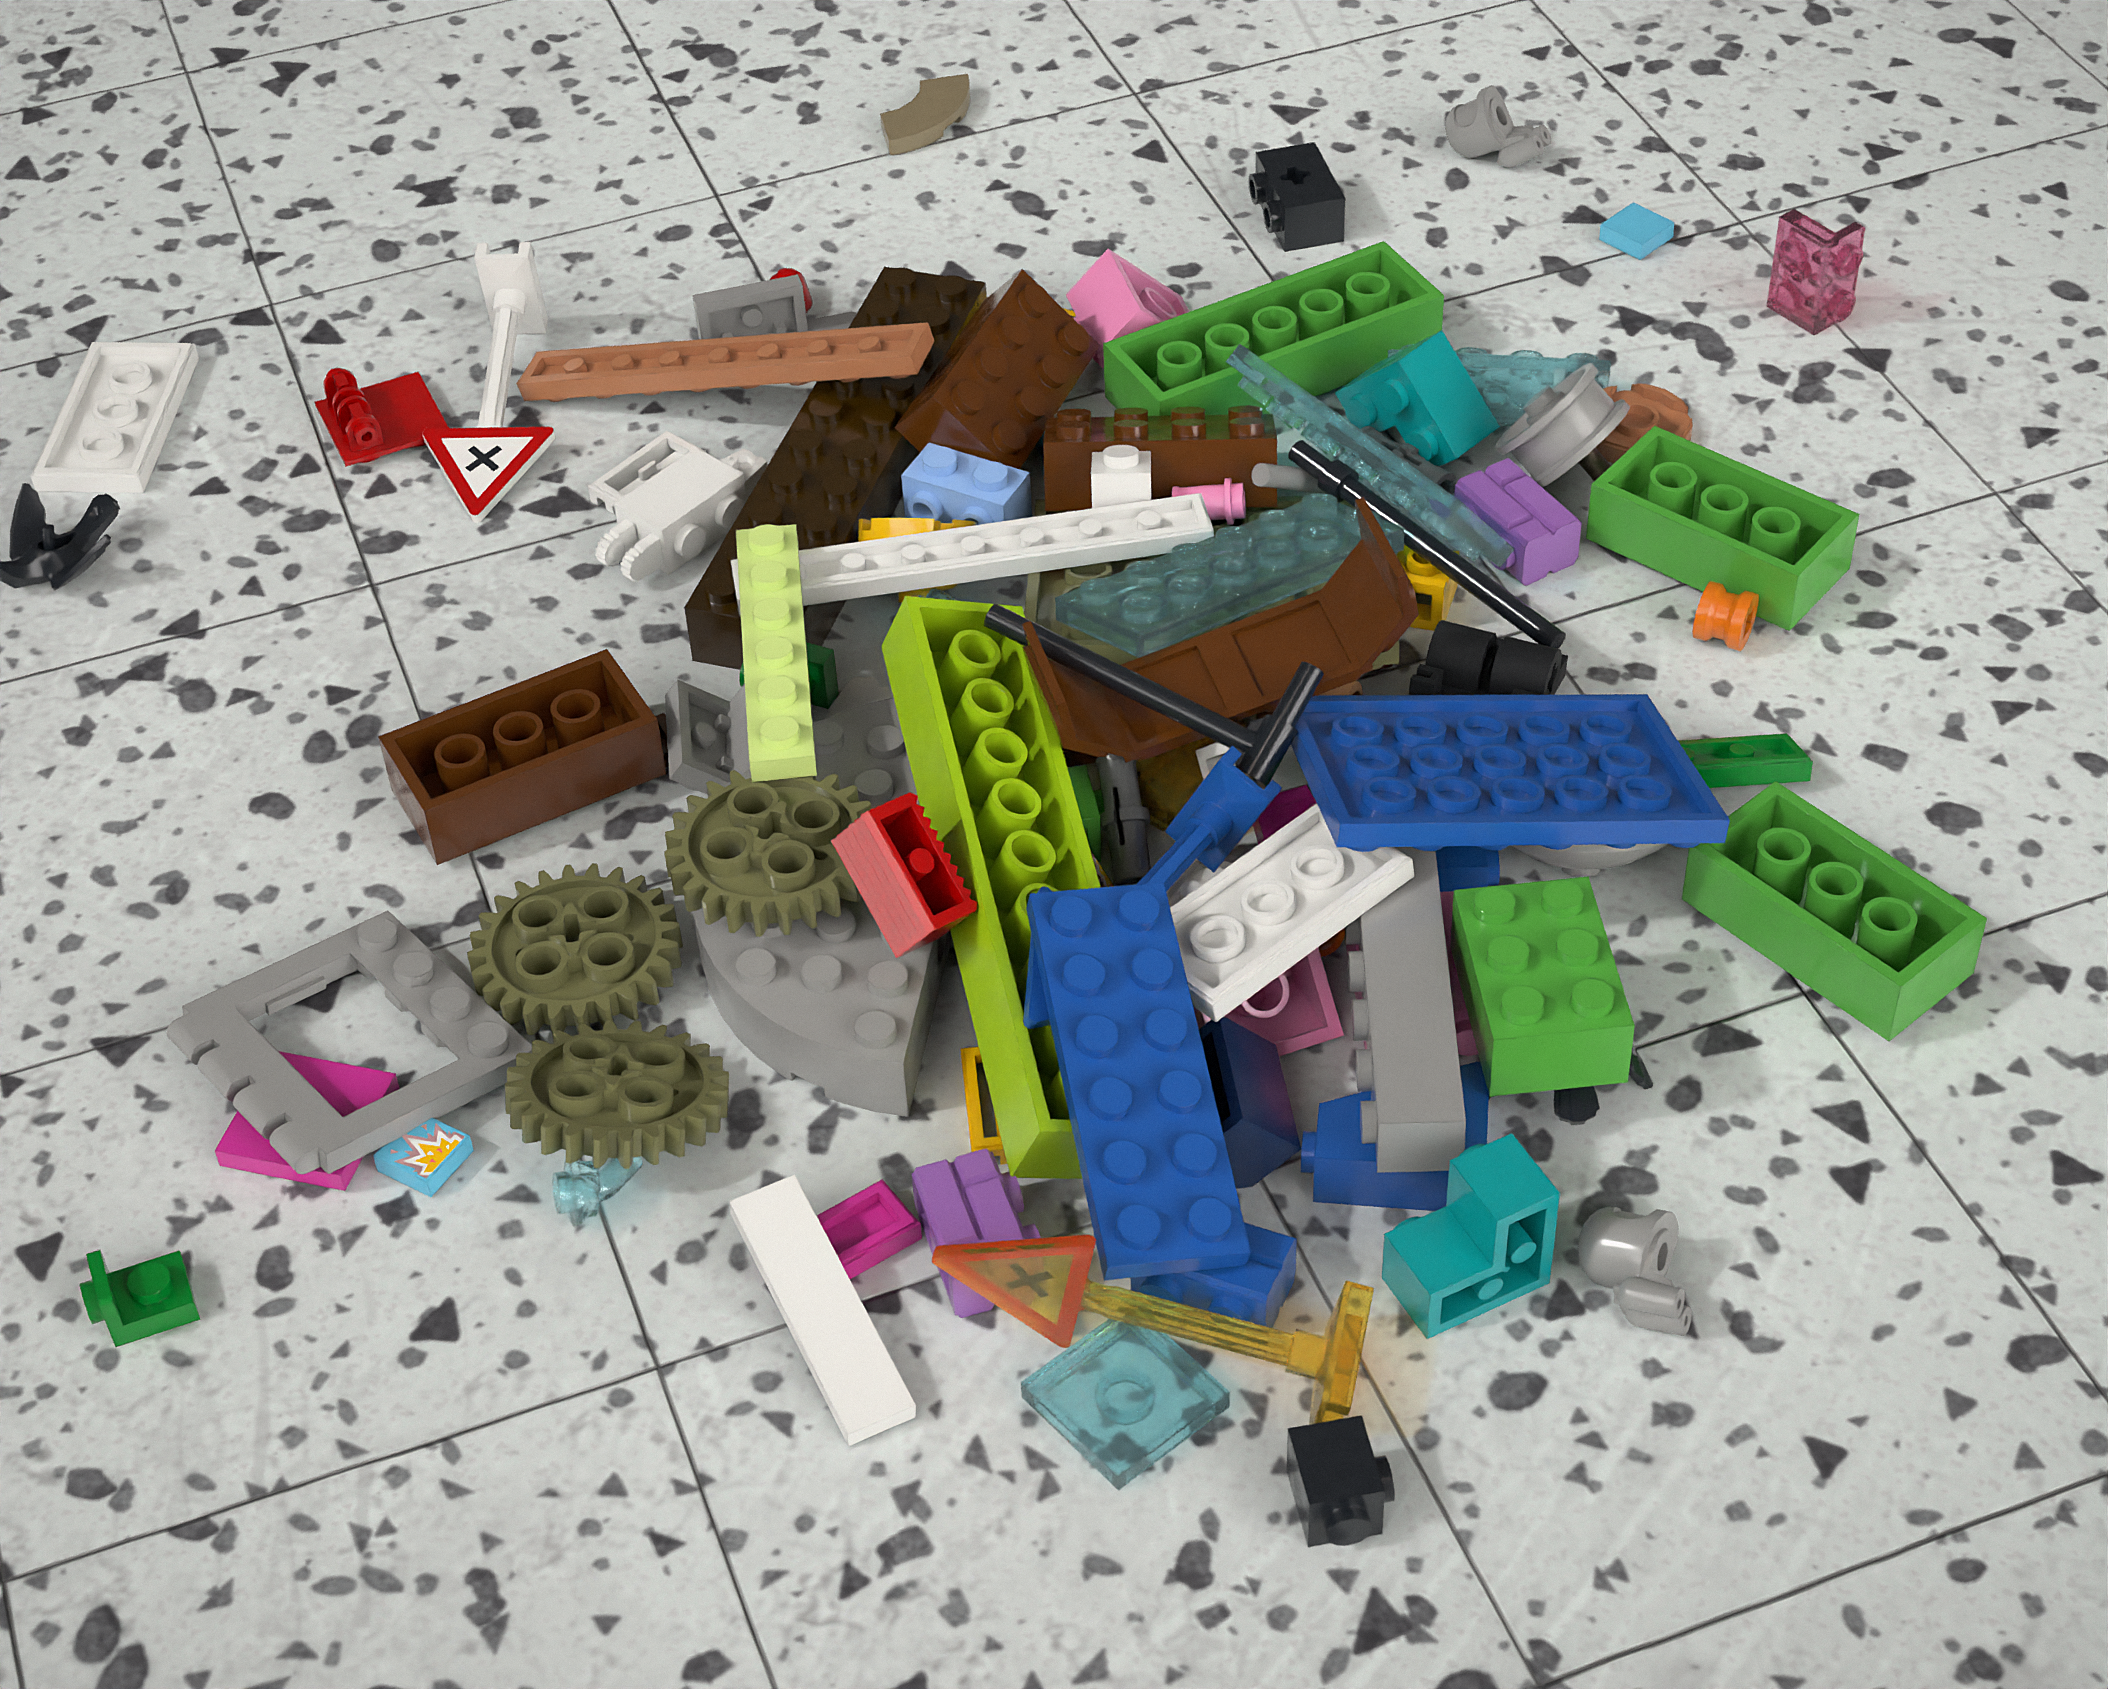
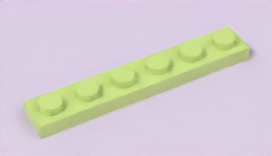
[736,524,817,782]

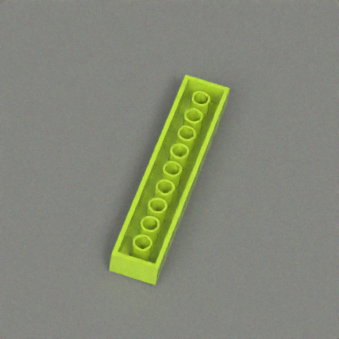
[881,596,1101,1179]

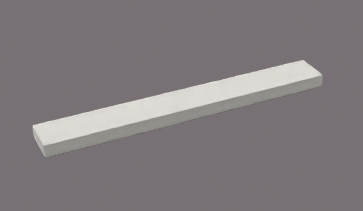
[731,493,1214,615]

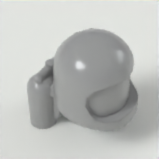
[1445,85,1551,168]
[1577,1207,1692,1336]

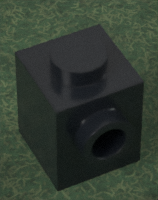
[1287,1415,1395,1547]

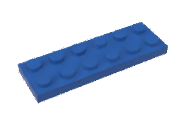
[1026,882,1251,1281]

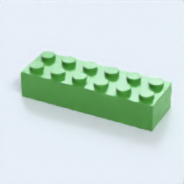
[1103,241,1444,416]

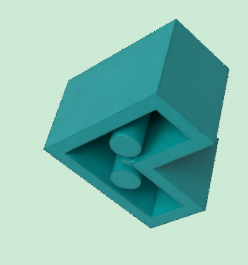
[1335,330,1500,466]
[1382,1133,1560,1339]

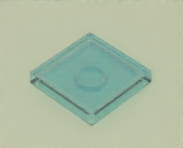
[1021,1302,1230,1490]

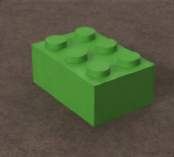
[1450,877,1635,1097]

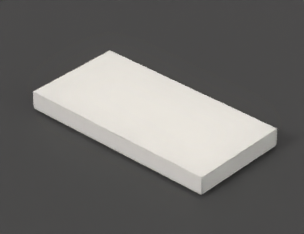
[31,342,199,493]
[1170,803,1414,1022]

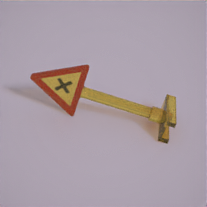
[931,1235,1374,1424]

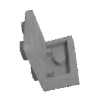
[665,679,750,795]

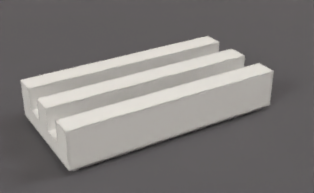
[588,431,706,514]

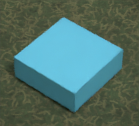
[1599,202,1675,260]

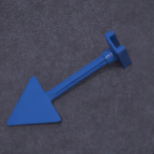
[1023,746,1282,1029]

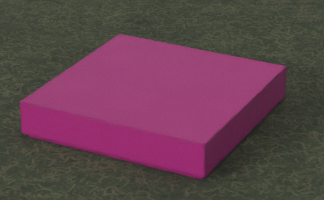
[215,1051,400,1191]

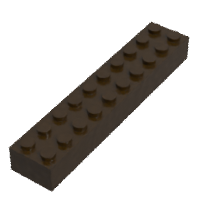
[684,266,987,670]

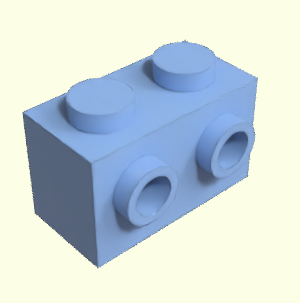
[901,443,1032,525]

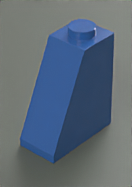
[1300,1061,1489,1211]

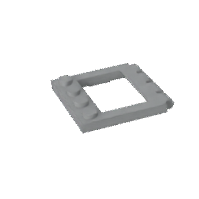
[167,910,532,1174]

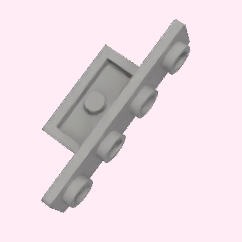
[692,275,857,339]

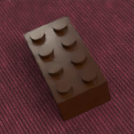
[895,269,1100,469]
[1043,406,1277,511]
[378,649,667,865]

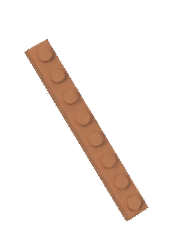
[516,323,934,402]

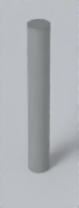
[1251,463,1375,494]

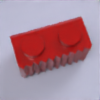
[830,792,978,958]

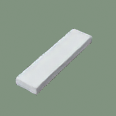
[729,1175,916,1446]

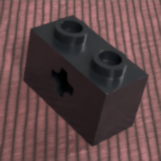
[1248,142,1345,252]

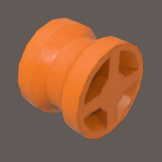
[1692,581,1759,652]

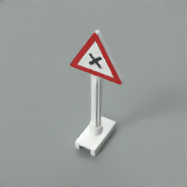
[422,242,556,523]

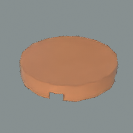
[1596,383,1693,464]

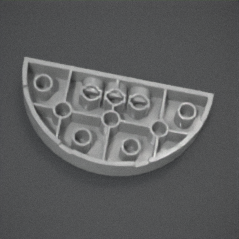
[693,697,952,1117]

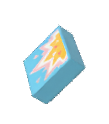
[373,1118,474,1197]

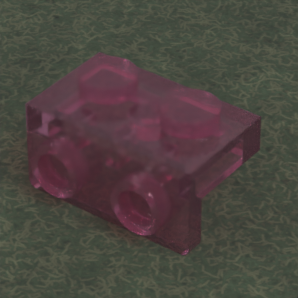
[1766,209,1866,335]

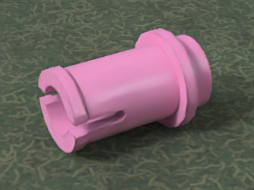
[1172,478,1246,525]

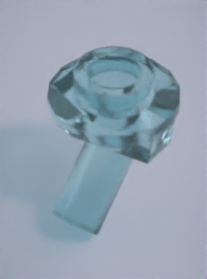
[552,1156,643,1226]

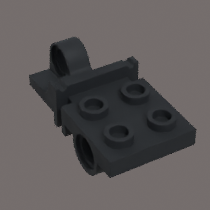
[1408,620,1568,695]

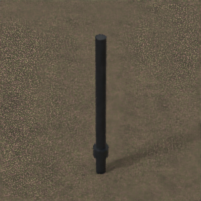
[1288,440,1566,649]

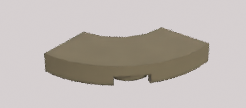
[880,73,970,156]

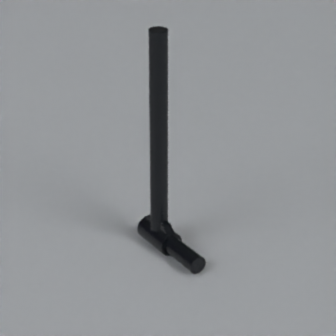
[984,603,1324,789]

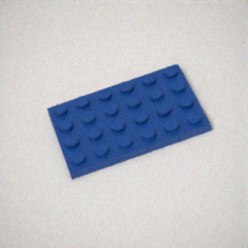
[1291,694,1730,852]

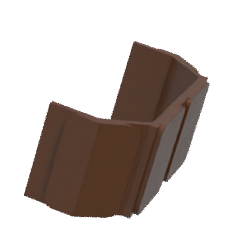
[1022,497,1419,763]

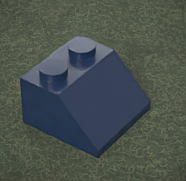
[1199,1016,1302,1189]

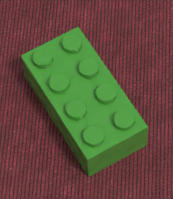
[1586,426,1859,631]
[1682,781,1987,1041]

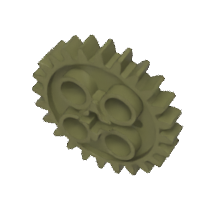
[664,770,871,937]
[467,863,683,1036]
[505,1020,729,1169]

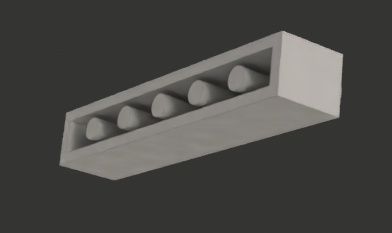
[1344,847,1466,1173]

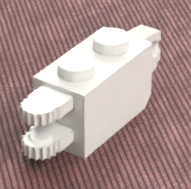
[595,448,767,582]

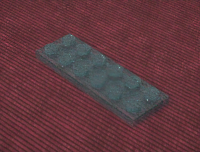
[1226,344,1514,567]
[1055,493,1404,658]

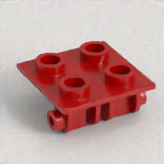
[314,368,449,467]

